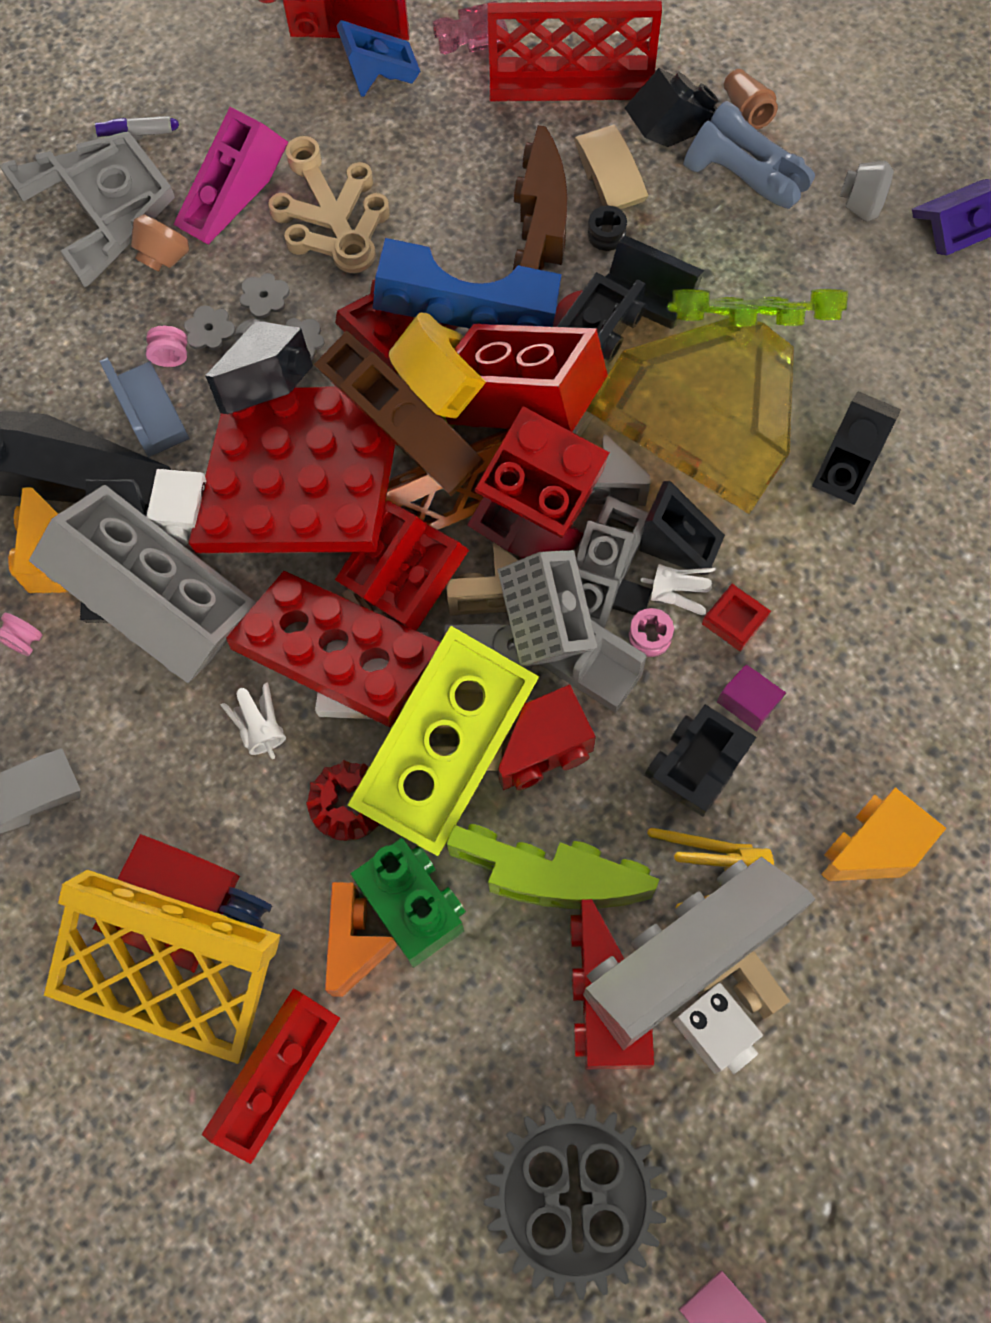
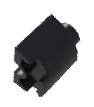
[644,704,757,817]

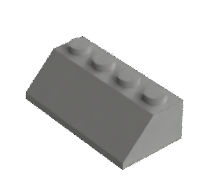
[29,485,256,683]
[583,857,816,1050]

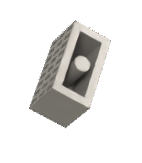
[497,550,597,666]

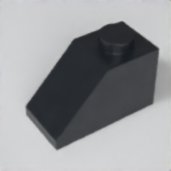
[205,321,313,415]

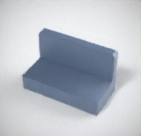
[99,357,189,458]

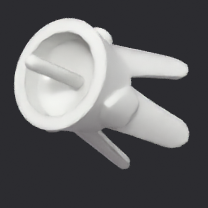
[641,564,716,616]
[220,682,286,759]

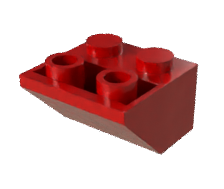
[475,406,610,539]

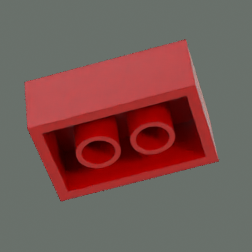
[446,324,608,432]

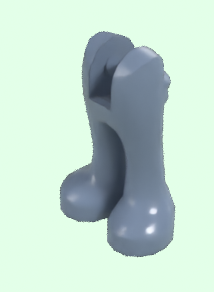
[683,101,815,209]

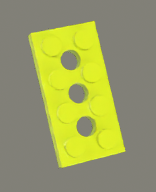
[347,626,539,856]

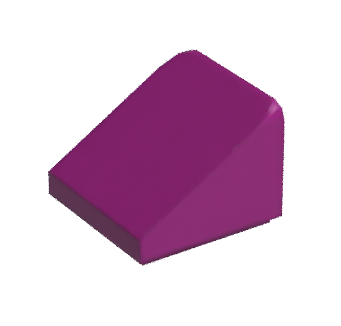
[717,664,786,732]

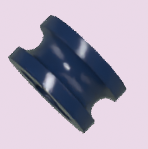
[219,887,273,928]

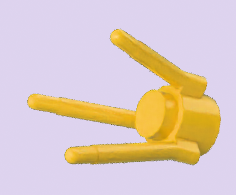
[647,828,774,908]

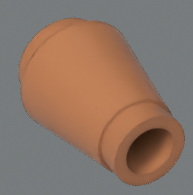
[724,69,778,129]

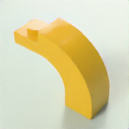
[389,313,486,419]

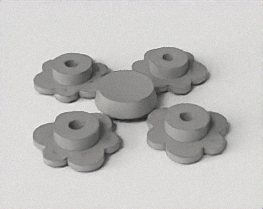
[184,273,324,360]

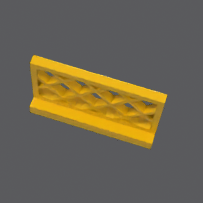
[43,870,281,1064]

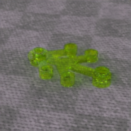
[668,289,849,326]

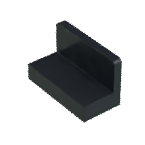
[605,235,705,329]

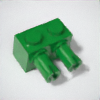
[350,838,466,968]

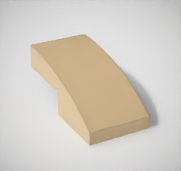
[574,124,649,210]

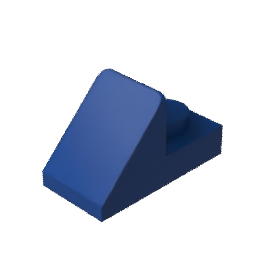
[336,20,421,97]

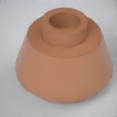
[131,214,189,272]

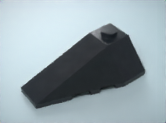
[0,410,171,510]

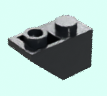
[624,68,719,147]
[812,391,901,505]

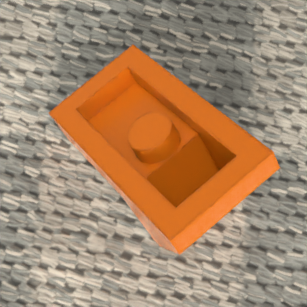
[325,882,397,997]

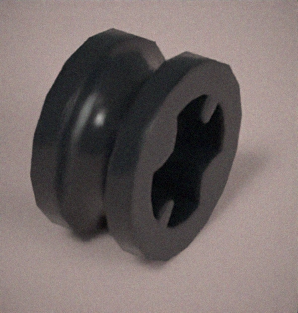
[588,205,627,251]

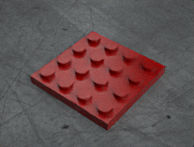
[189,386,395,553]

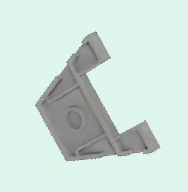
[0,131,175,288]

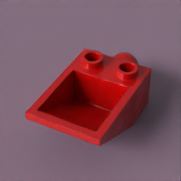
[258,0,410,40]

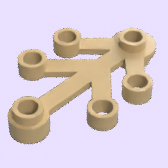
[268,136,390,273]

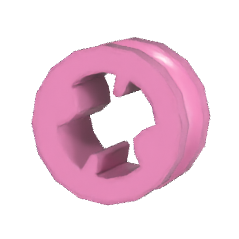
[146,326,187,367]
[629,608,674,657]
[0,613,43,656]

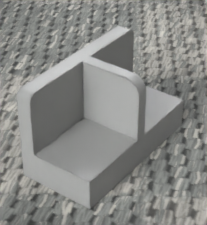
[539,620,647,713]

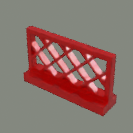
[488,0,662,102]

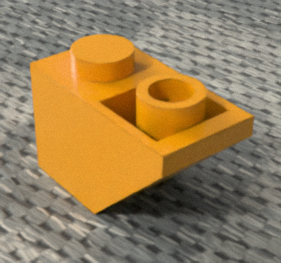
[8,488,69,593]
[821,787,946,881]

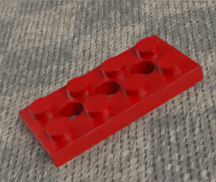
[226,571,440,728]

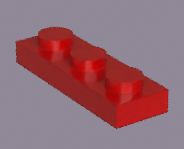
[201,988,341,1164]

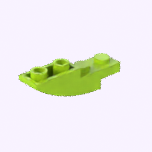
[447,824,660,909]

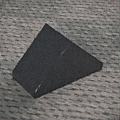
[639,481,725,575]

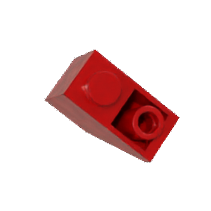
[498,684,596,791]

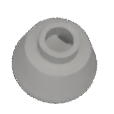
[840,161,894,222]

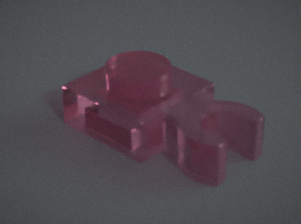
[433,1,508,54]

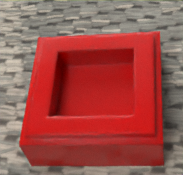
[702,583,771,652]

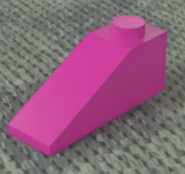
[173,106,289,245]

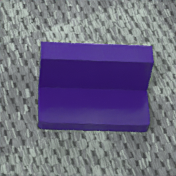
[912,179,991,256]

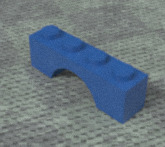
[373,238,562,329]

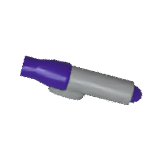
[95,116,179,140]

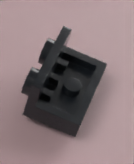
[557,272,647,362]

